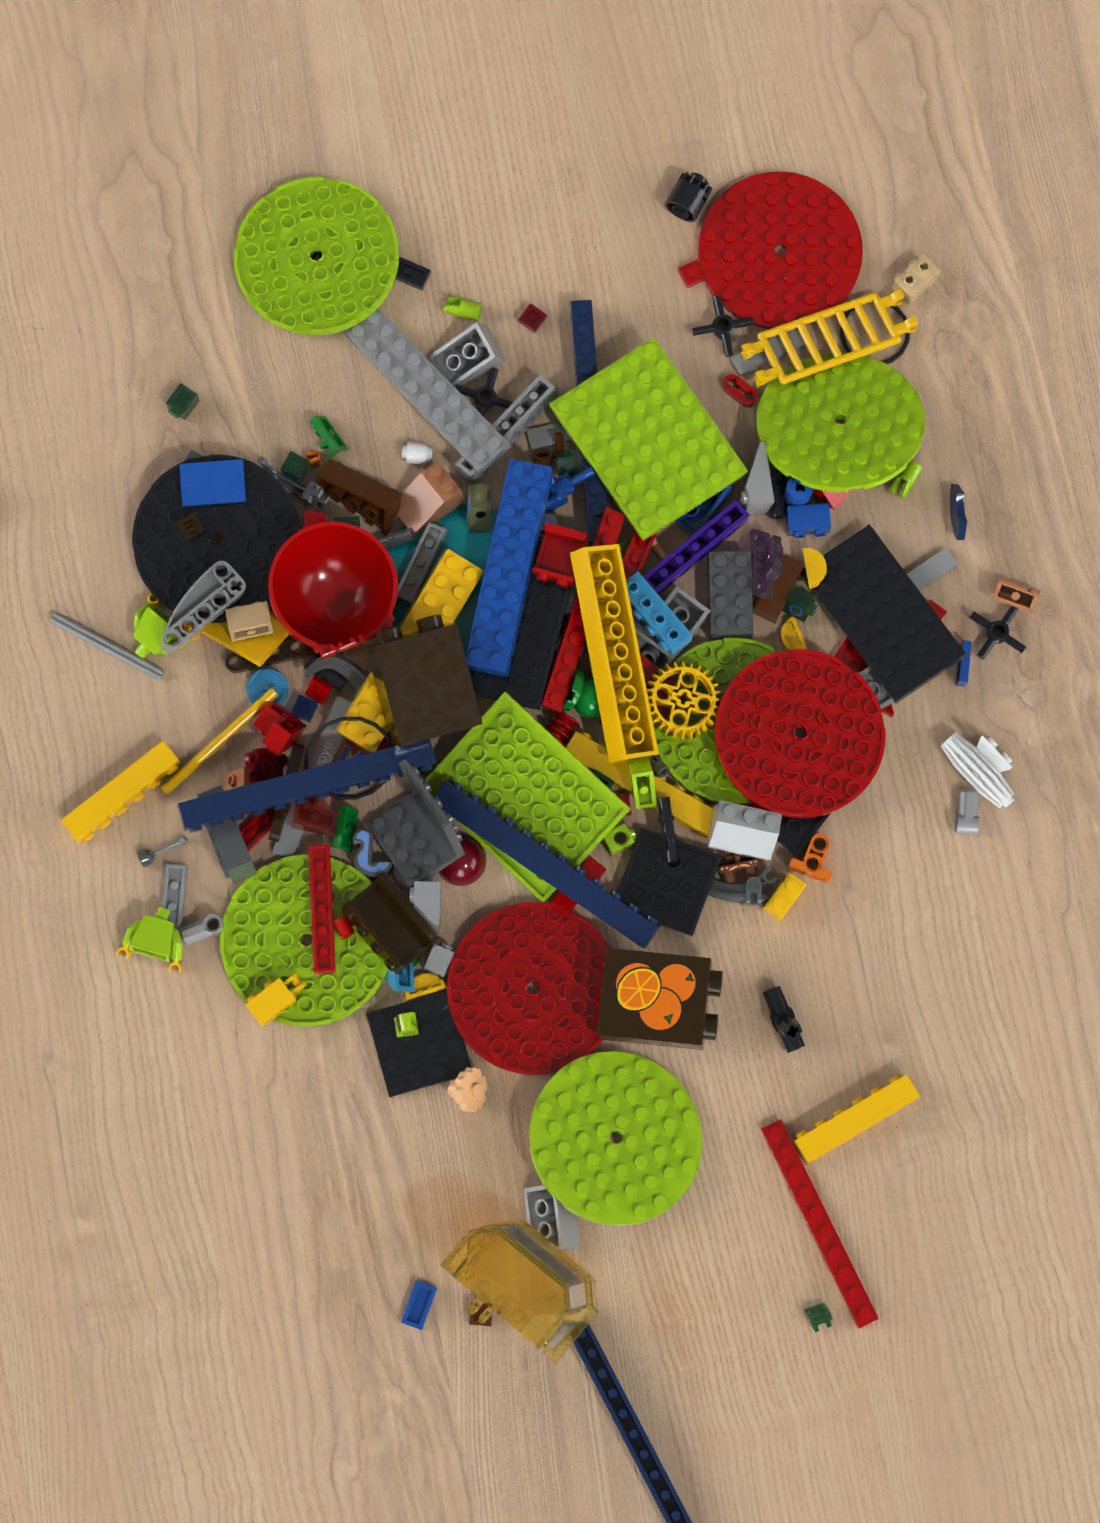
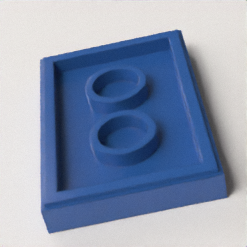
[179,459,247,507]

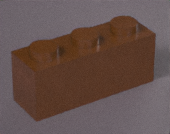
[753,553,805,624]

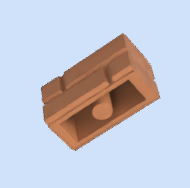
[992,576,1041,613]

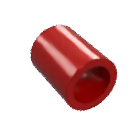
[333,916,355,939]

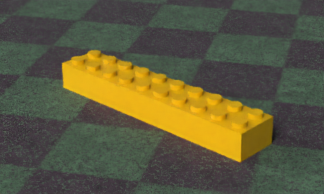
[570,544,659,763]
[334,549,484,753]

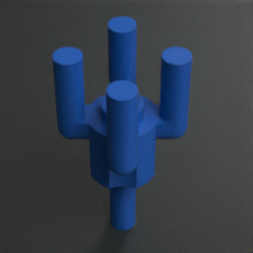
[545,467,596,513]

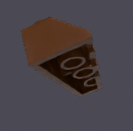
[316,458,402,536]

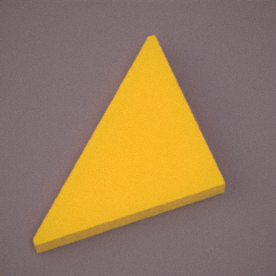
[200,611,289,667]

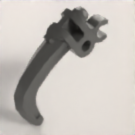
[258,456,330,509]
[304,654,370,698]
[709,868,778,905]

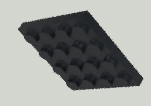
[618,827,722,937]
[366,991,472,1098]

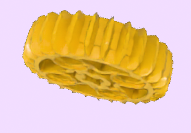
[646,661,721,740]

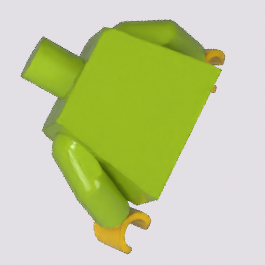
[133,593,200,659]
[117,907,183,973]

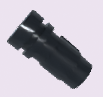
[769,474,787,519]
[304,653,348,692]

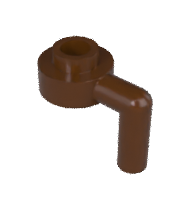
[532,432,565,466]

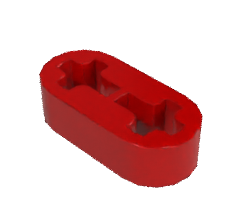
[722,374,758,408]

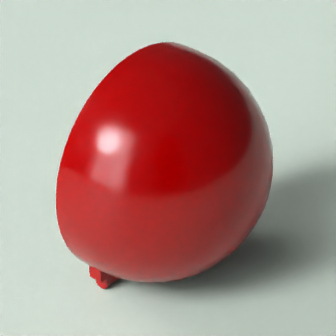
[268,522,398,659]

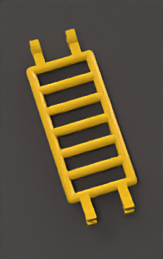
[741,289,918,387]

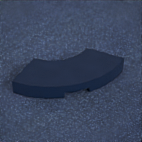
[950,484,967,540]

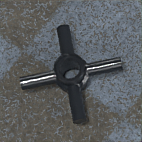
[692,296,754,357]
[456,367,513,417]
[969,606,1026,660]

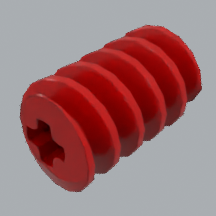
[545,712,580,745]

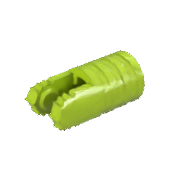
[442,295,483,322]
[888,460,923,499]

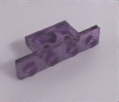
[750,529,784,600]

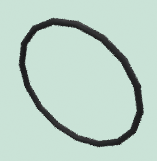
[304,717,393,800]

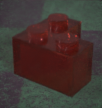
[290,797,339,837]

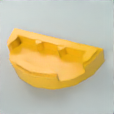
[802,548,827,589]
[780,615,808,651]
[405,973,447,1001]

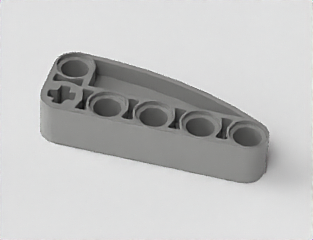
[160,561,246,653]

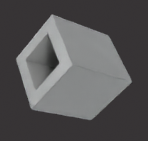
[424,943,454,979]

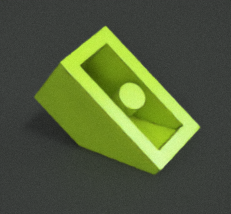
[627,757,657,810]

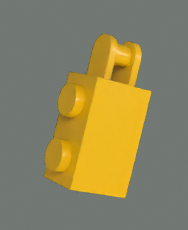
[245,973,307,1028]

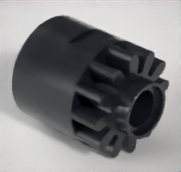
[665,172,712,222]

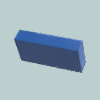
[956,640,972,687]
[401,1280,437,1330]

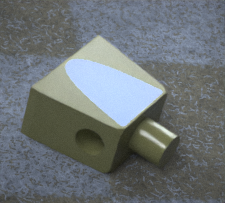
[465,484,492,533]

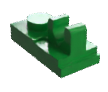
[310,416,349,458]
[328,806,359,853]

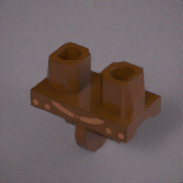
[718,853,759,883]

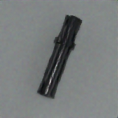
[656,797,679,863]

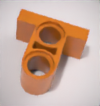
[787,834,833,884]

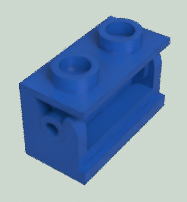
[786,503,831,538]

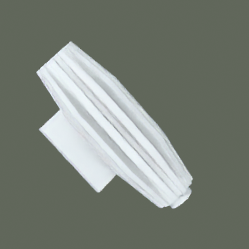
[941,732,1015,808]

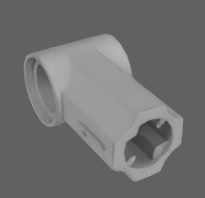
[955,791,979,835]
[180,914,224,946]

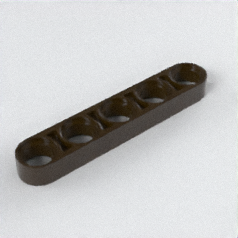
[225,638,319,673]
[268,742,305,842]

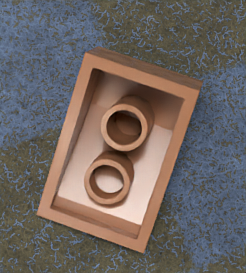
[397,461,465,536]

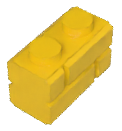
[762,873,807,922]

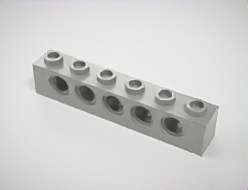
[455,375,557,484]

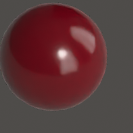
[438,835,487,886]

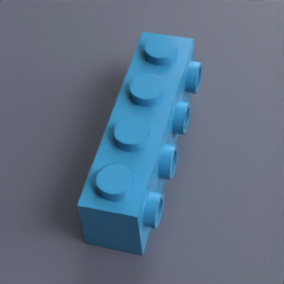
[626,571,692,656]

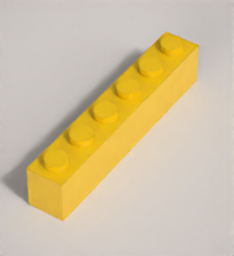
[61,741,181,843]
[793,1074,920,1165]

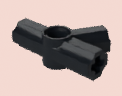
[762,986,805,1053]

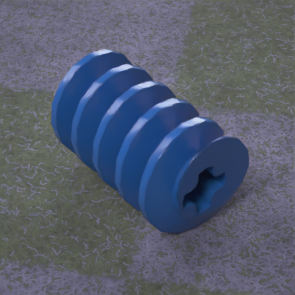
[784,477,813,506]

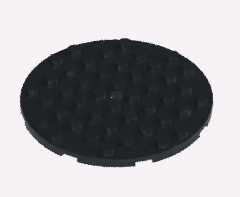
[132,455,301,623]

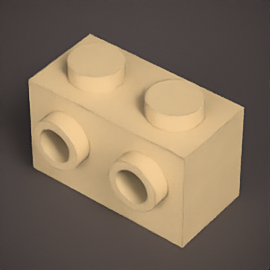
[892,254,941,304]
[225,601,274,642]

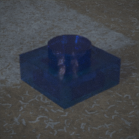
[291,694,319,723]

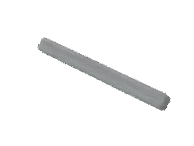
[50,613,164,680]

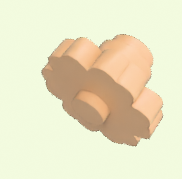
[448,1067,487,1113]

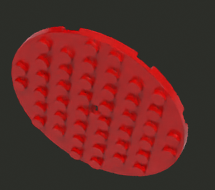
[698,172,863,329]
[714,649,886,818]
[447,902,610,1075]

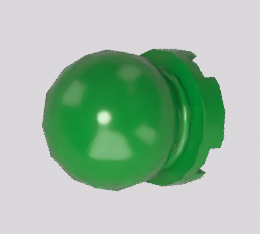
[563,669,601,719]

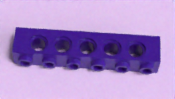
[643,500,750,595]

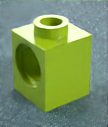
[603,823,636,857]

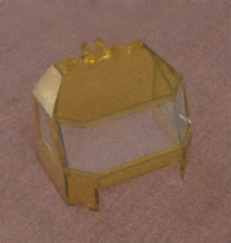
[440,1220,598,1364]

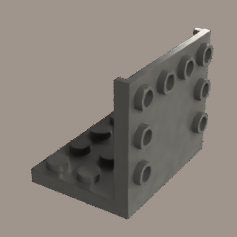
[366,759,465,888]

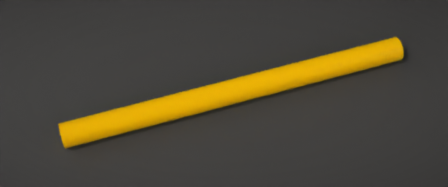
[160,688,279,795]

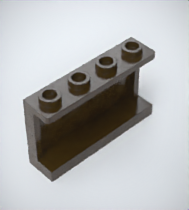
[341,873,439,975]

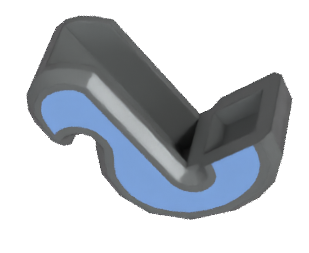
[353,828,393,879]

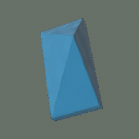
[384,963,415,993]

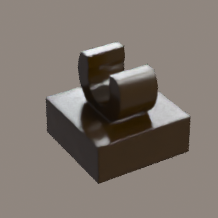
[176,512,206,541]

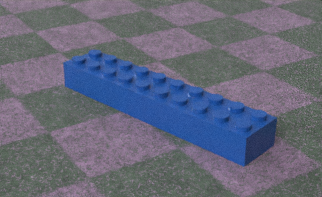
[465,459,553,677]

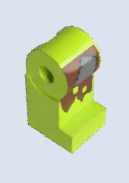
[394,1012,419,1038]

